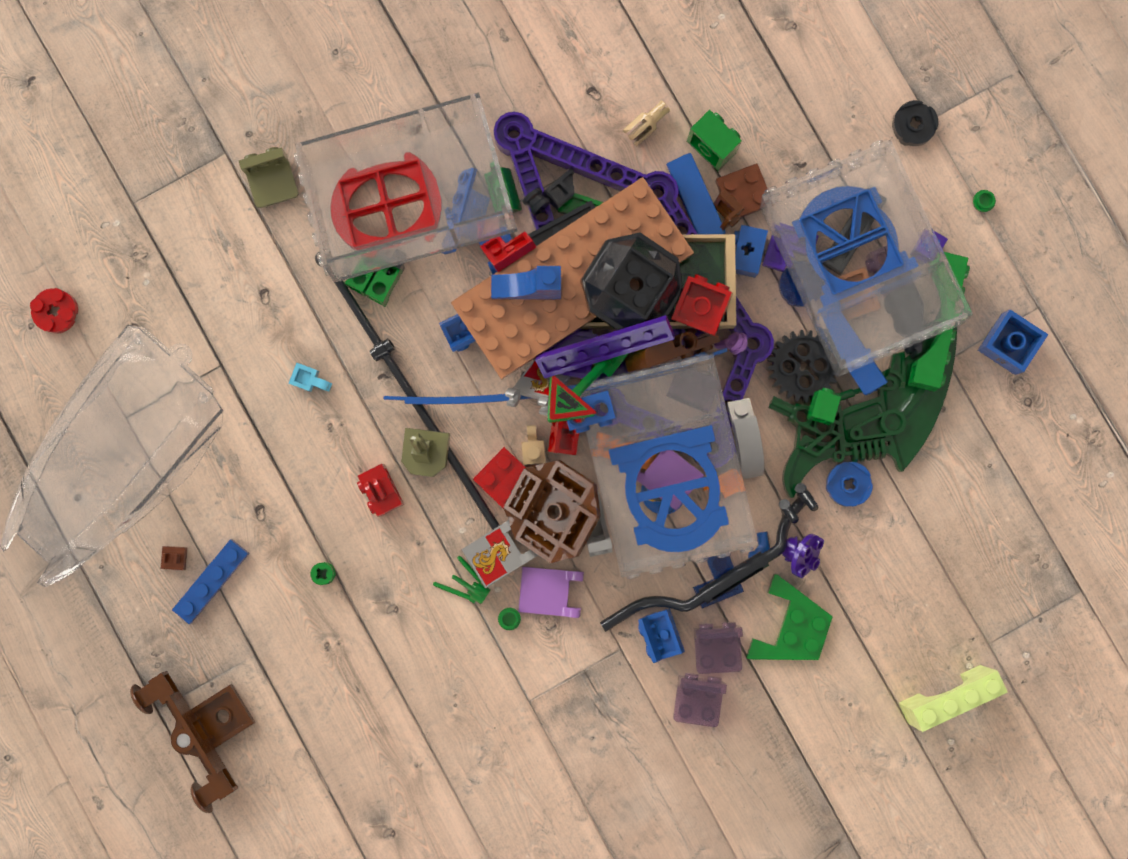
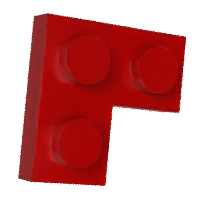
[480,231,536,272]

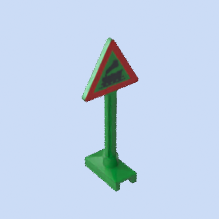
[547,353,629,423]

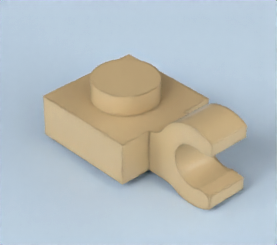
[521,425,546,465]

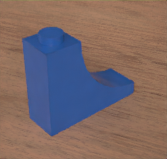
[491,266,562,300]

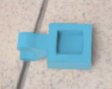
[289,363,332,392]

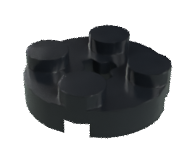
[892,100,939,146]

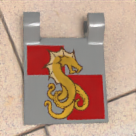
[505,360,571,416]
[461,520,538,588]

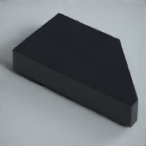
[542,167,574,210]

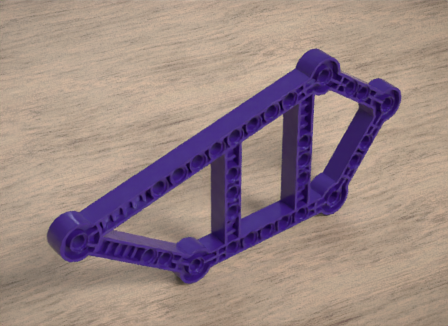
[493,111,774,468]

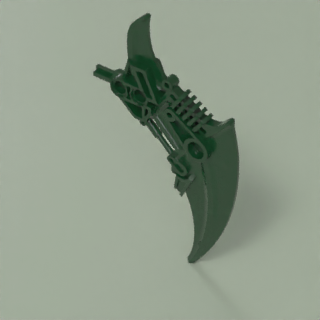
[768,308,957,498]

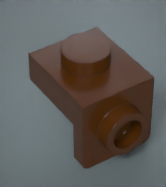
[713,190,744,230]

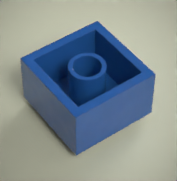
[977,310,1049,375]

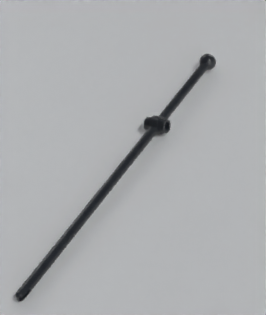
[315,250,500,530]

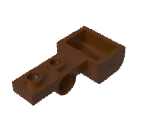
[625,332,720,372]

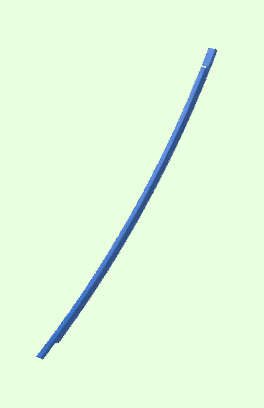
[383,348,727,405]

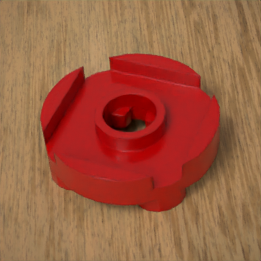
[30,288,79,334]

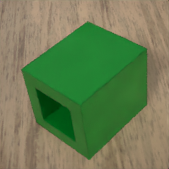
[807,388,841,425]

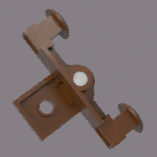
[130,671,255,813]

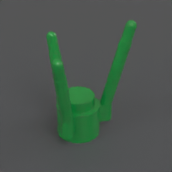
[433,556,491,604]

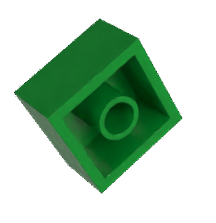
[686,109,742,171]

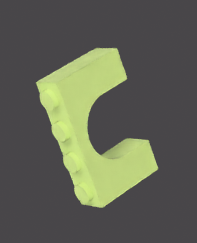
[899,665,1008,732]

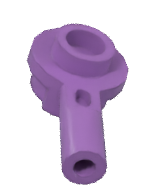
[714,332,748,354]

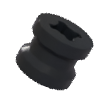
[522,187,551,216]

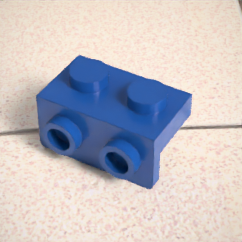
[439,314,475,352]
[638,608,685,663]

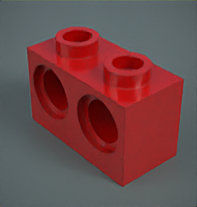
[548,418,581,455]

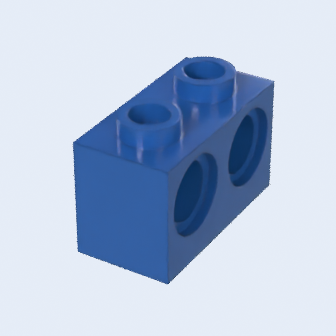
[567,390,617,433]

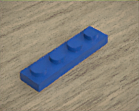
[172,539,250,624]

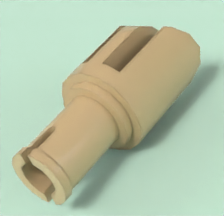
[623,100,670,147]

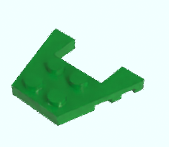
[746,574,833,660]

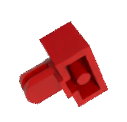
[357,464,405,517]

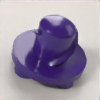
[782,534,824,578]

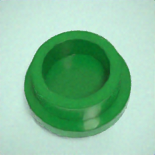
[973,190,996,212]
[498,607,521,631]

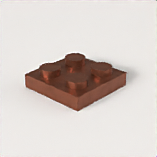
[715,163,774,218]

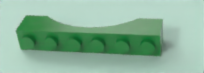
[908,251,970,392]

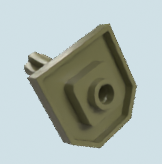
[401,428,450,477]

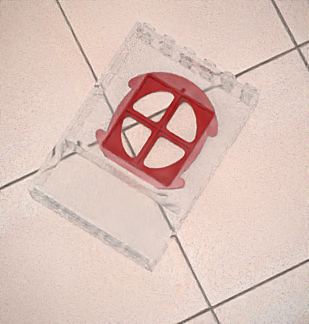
[294,92,518,283]

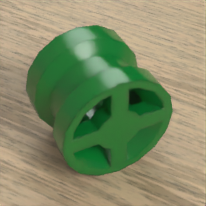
[310,562,336,585]

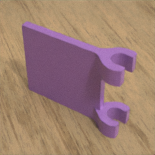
[637,437,704,510]
[519,567,584,618]

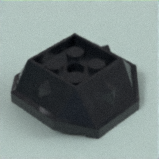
[580,232,683,330]

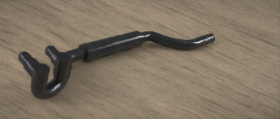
[600,483,819,632]

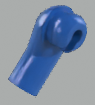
[748,531,770,558]

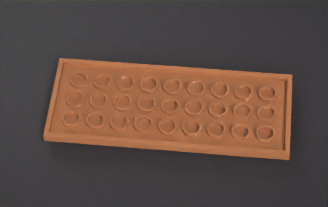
[451,177,694,380]

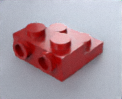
[672,274,733,336]
[473,447,526,509]

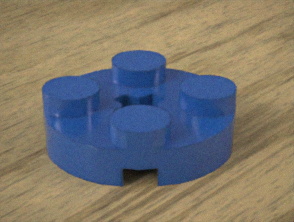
[826,462,873,507]

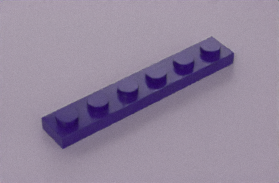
[535,316,675,378]

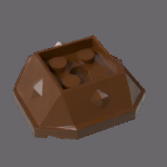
[503,460,601,563]

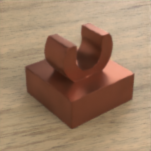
[160,546,187,570]

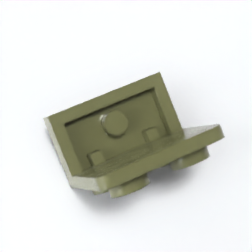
[239,147,299,208]

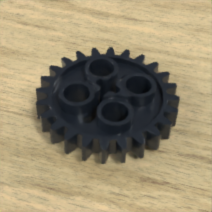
[766,330,841,403]

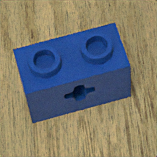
[734,225,768,278]

